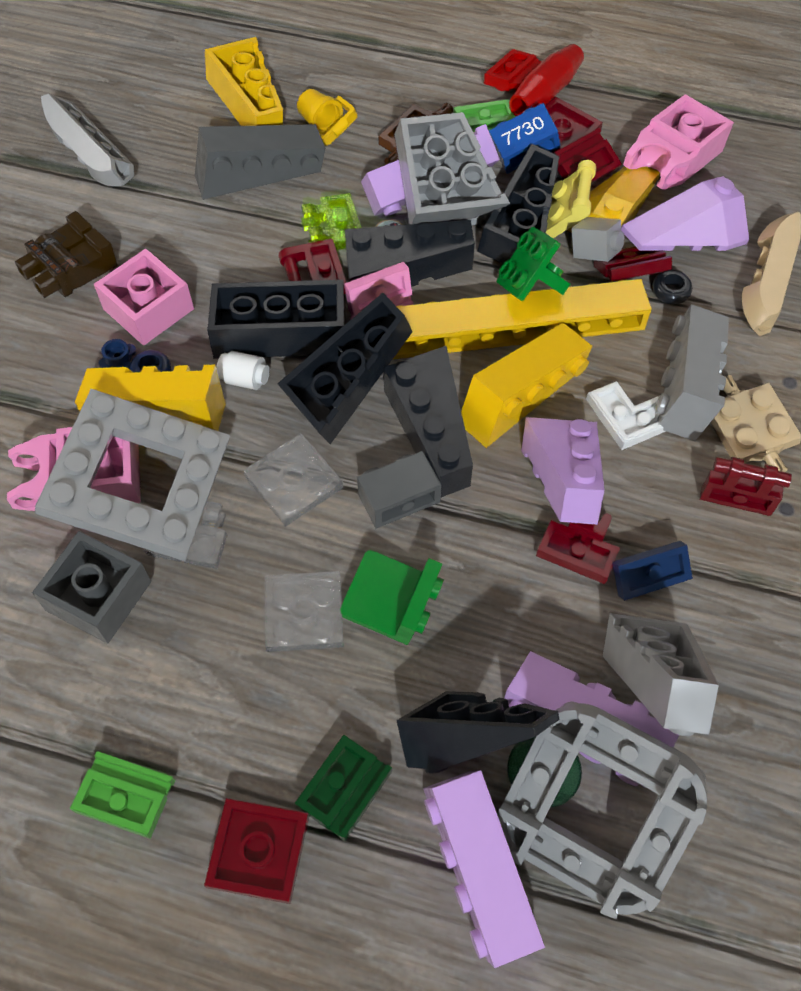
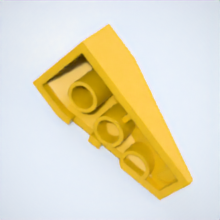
[566,166,660,233]

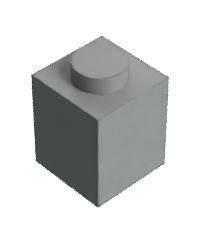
[572,217,624,262]

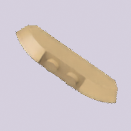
[742,212,801,336]

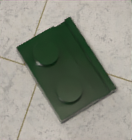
[295,735,392,841]

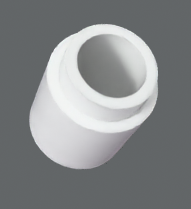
[216,351,270,390]

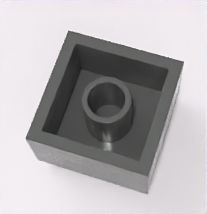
[32,531,151,644]

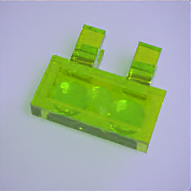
[301,193,362,250]

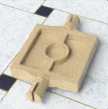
[711,375,801,472]

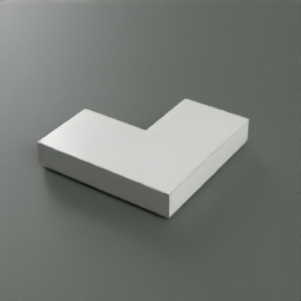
[586,381,666,450]

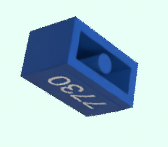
[489,103,561,174]

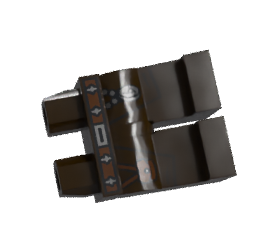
[15,211,118,298]

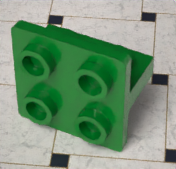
[496,227,570,301]

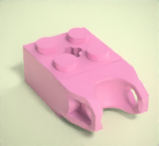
[623,94,734,190]
[7,427,141,511]

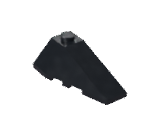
[396,691,560,773]

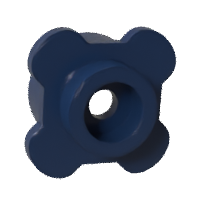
[99,339,136,369]

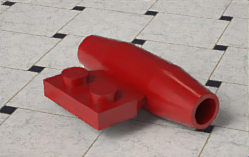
[484,44,584,116]

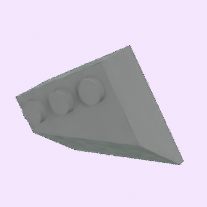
[394,112,510,224]

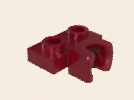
[536,513,620,584]

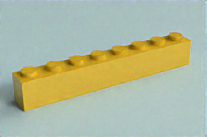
[393,279,652,359]

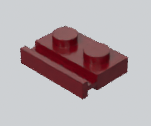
[553,127,622,184]
[594,246,672,282]

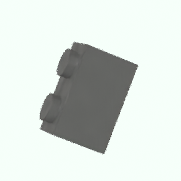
[357,451,441,529]

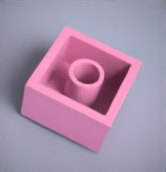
[94,248,194,346]

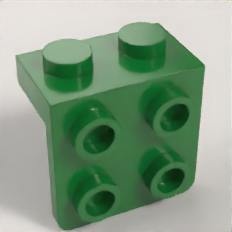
[340,550,444,645]

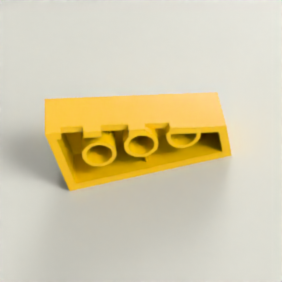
[205,37,283,126]
[461,323,593,448]
[75,364,226,431]

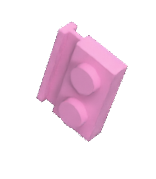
[344,262,414,320]

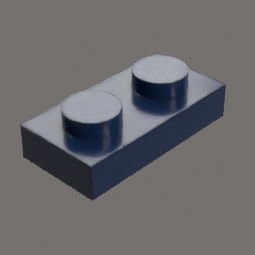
[612,541,693,601]

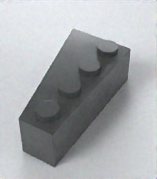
[195,124,326,199]

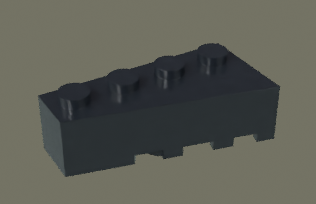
[477,144,559,264]
[277,293,413,445]
[383,346,473,497]

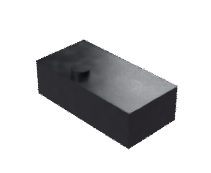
[207,280,345,359]

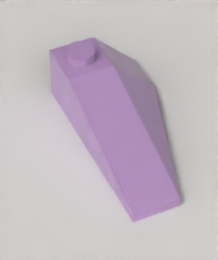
[621,176,749,251]

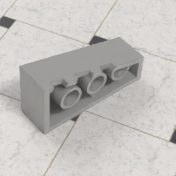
[655,304,729,441]

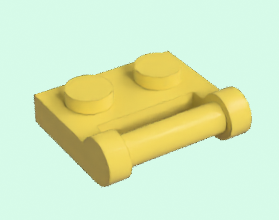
[546,160,596,238]

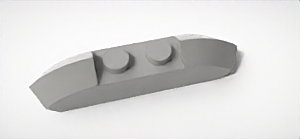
[41,94,134,186]

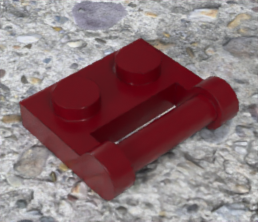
[278,238,346,294]

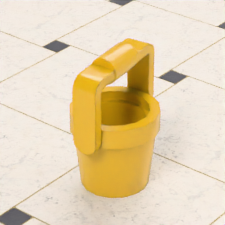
[297,89,358,146]

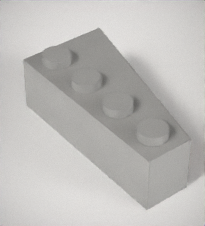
[602,613,719,736]

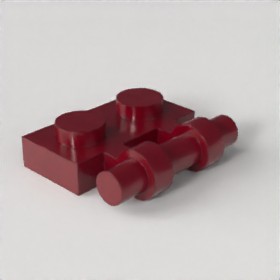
[699,457,792,516]

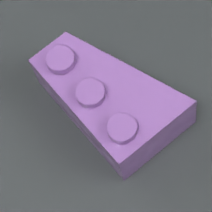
[521,417,605,525]

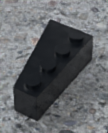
[345,220,475,287]

